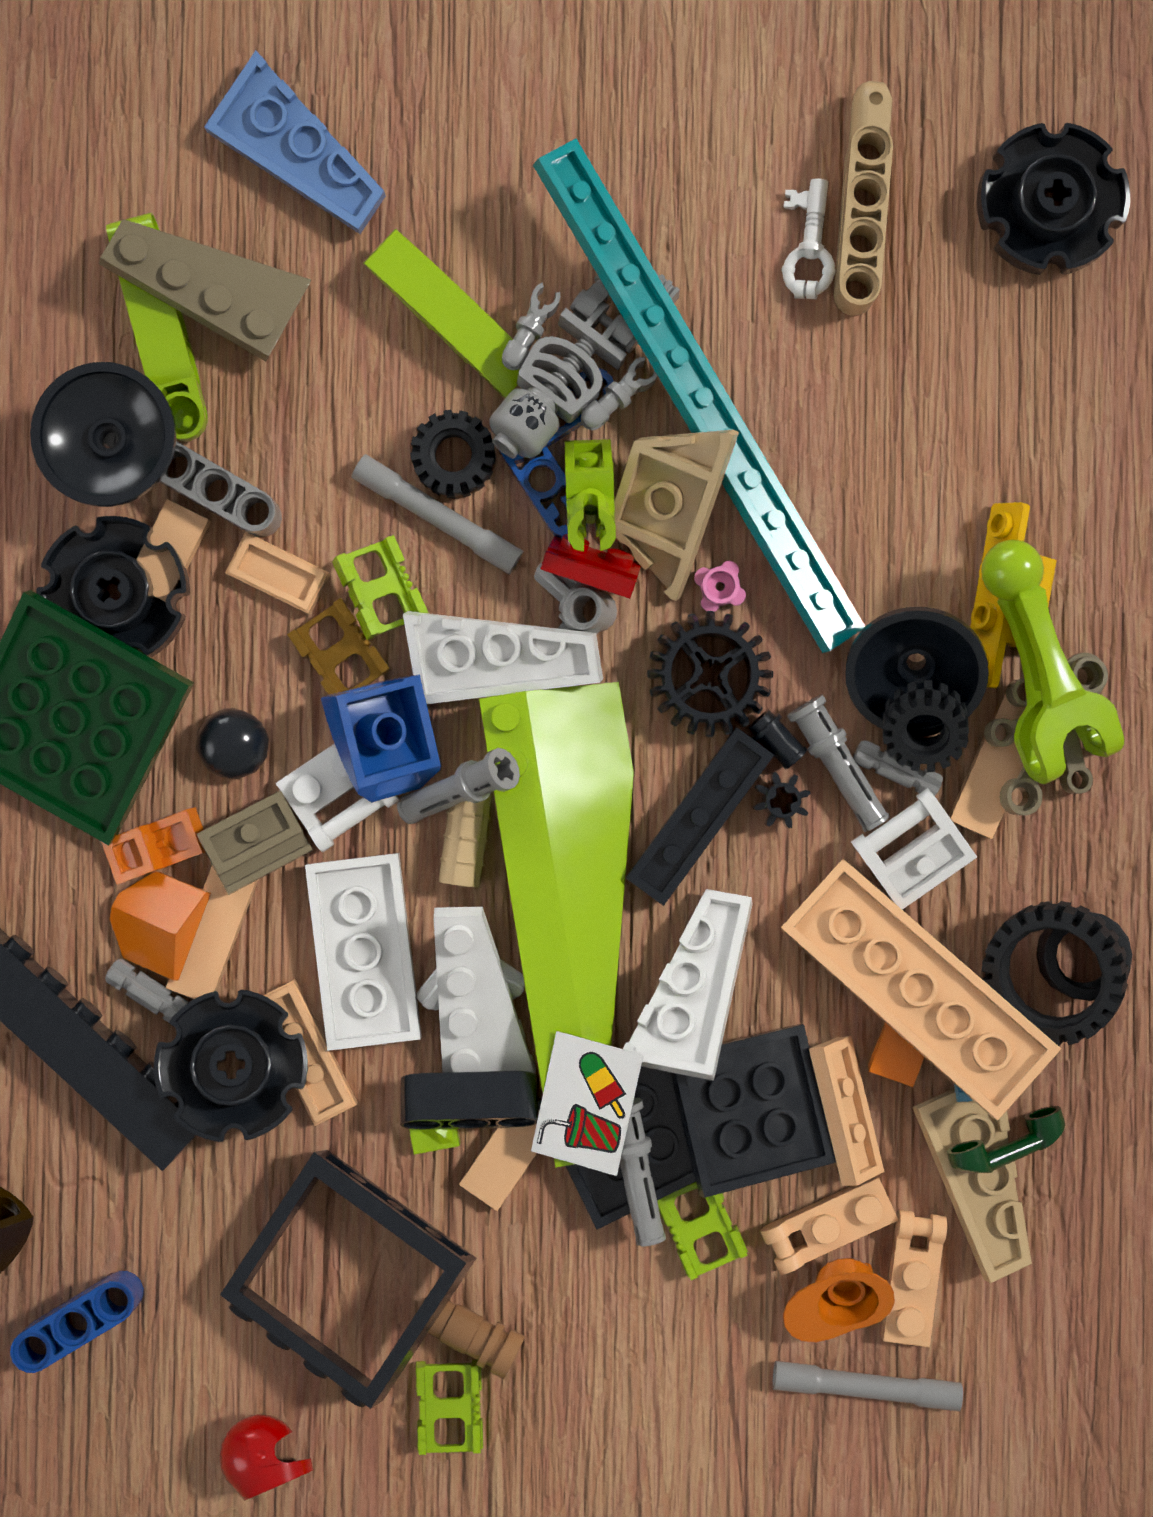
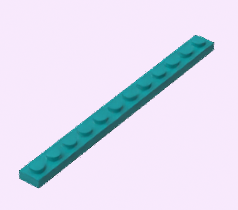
[533,138,865,653]

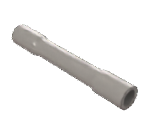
[351,454,524,575]
[772,1361,963,1412]

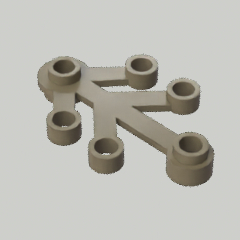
[984,653,1108,815]

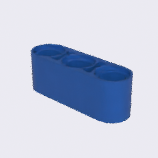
[10,1271,144,1373]

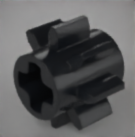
[752,772,811,829]

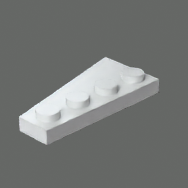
[403,611,603,704]
[623,889,753,1081]
[433,907,536,1074]

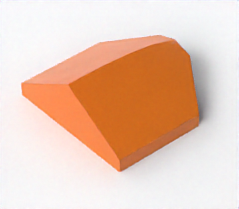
[110,871,211,981]

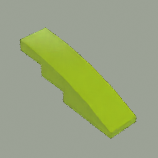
[363,229,520,397]

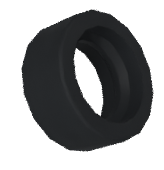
[1036,912,1133,1001]

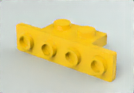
[970,502,1057,688]

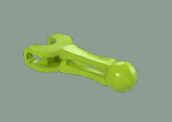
[981,540,1124,784]

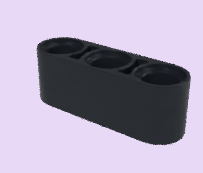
[400,1071,538,1130]

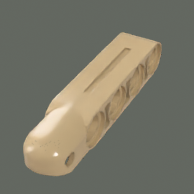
[833,81,893,316]

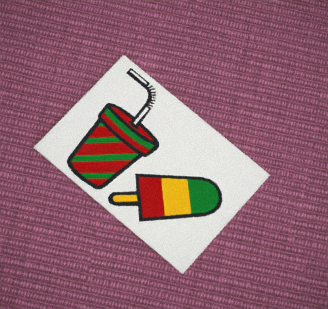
[531,1031,643,1176]

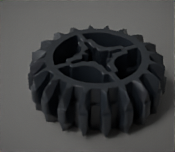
[647,611,773,738]

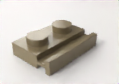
[197,790,312,895]

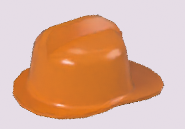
[783,1258,895,1342]

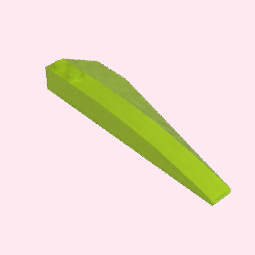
[479,682,634,1168]

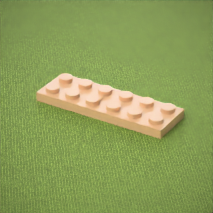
[781,859,1061,1121]

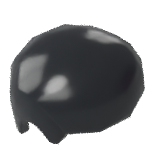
[196,708,269,779]

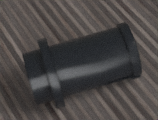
[749,709,808,770]

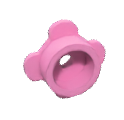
[694,561,746,612]

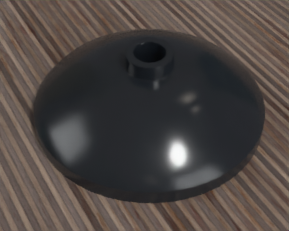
[30,362,176,507]
[845,607,989,737]

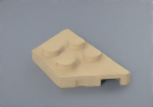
[614,430,739,601]

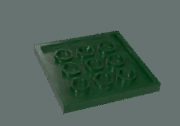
[0,590,194,846]

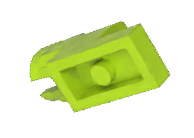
[564,439,616,552]

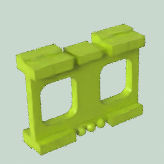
[332,535,428,640]
[657,1182,748,1280]
[416,1360,484,1455]

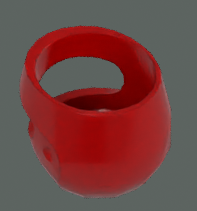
[220,1414,313,1501]

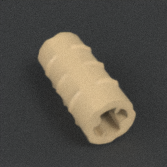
[438,795,492,888]

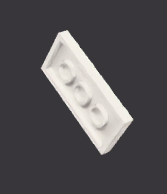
[305,853,422,1051]

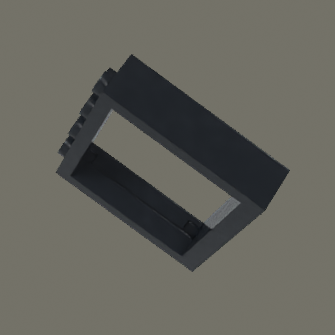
[220,1150,477,1409]

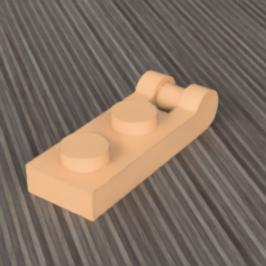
[760,1175,898,1275]
[881,1210,947,1347]

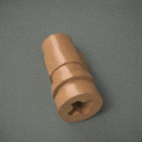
[428,1301,525,1379]

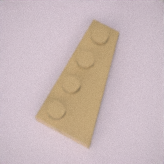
[912,1088,1032,1283]

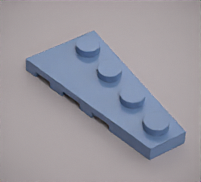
[204,50,386,234]

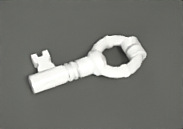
[781,178,836,300]

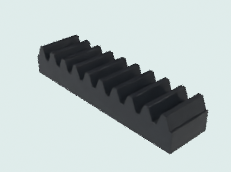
[625,727,774,906]

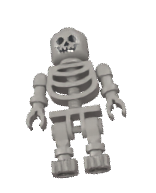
[489,271,680,459]

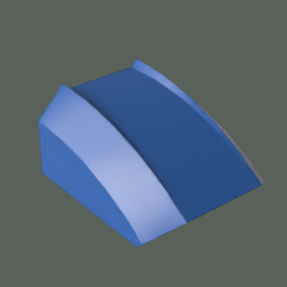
[321,674,441,803]

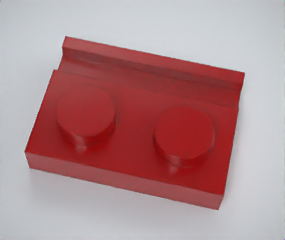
[540,534,641,599]

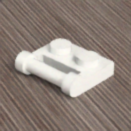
[276,744,400,852]
[851,788,977,910]

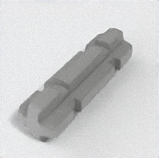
[853,741,943,796]
[105,959,189,1023]

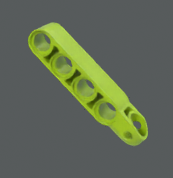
[106,212,208,442]

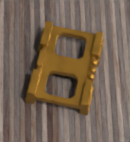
[287,598,390,695]

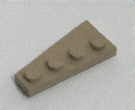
[99,219,311,362]

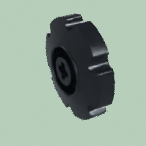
[976,123,1130,275]
[36,516,190,657]
[154,990,308,1142]

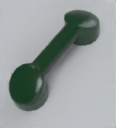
[947,1106,1065,1173]

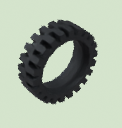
[981,901,1129,1046]

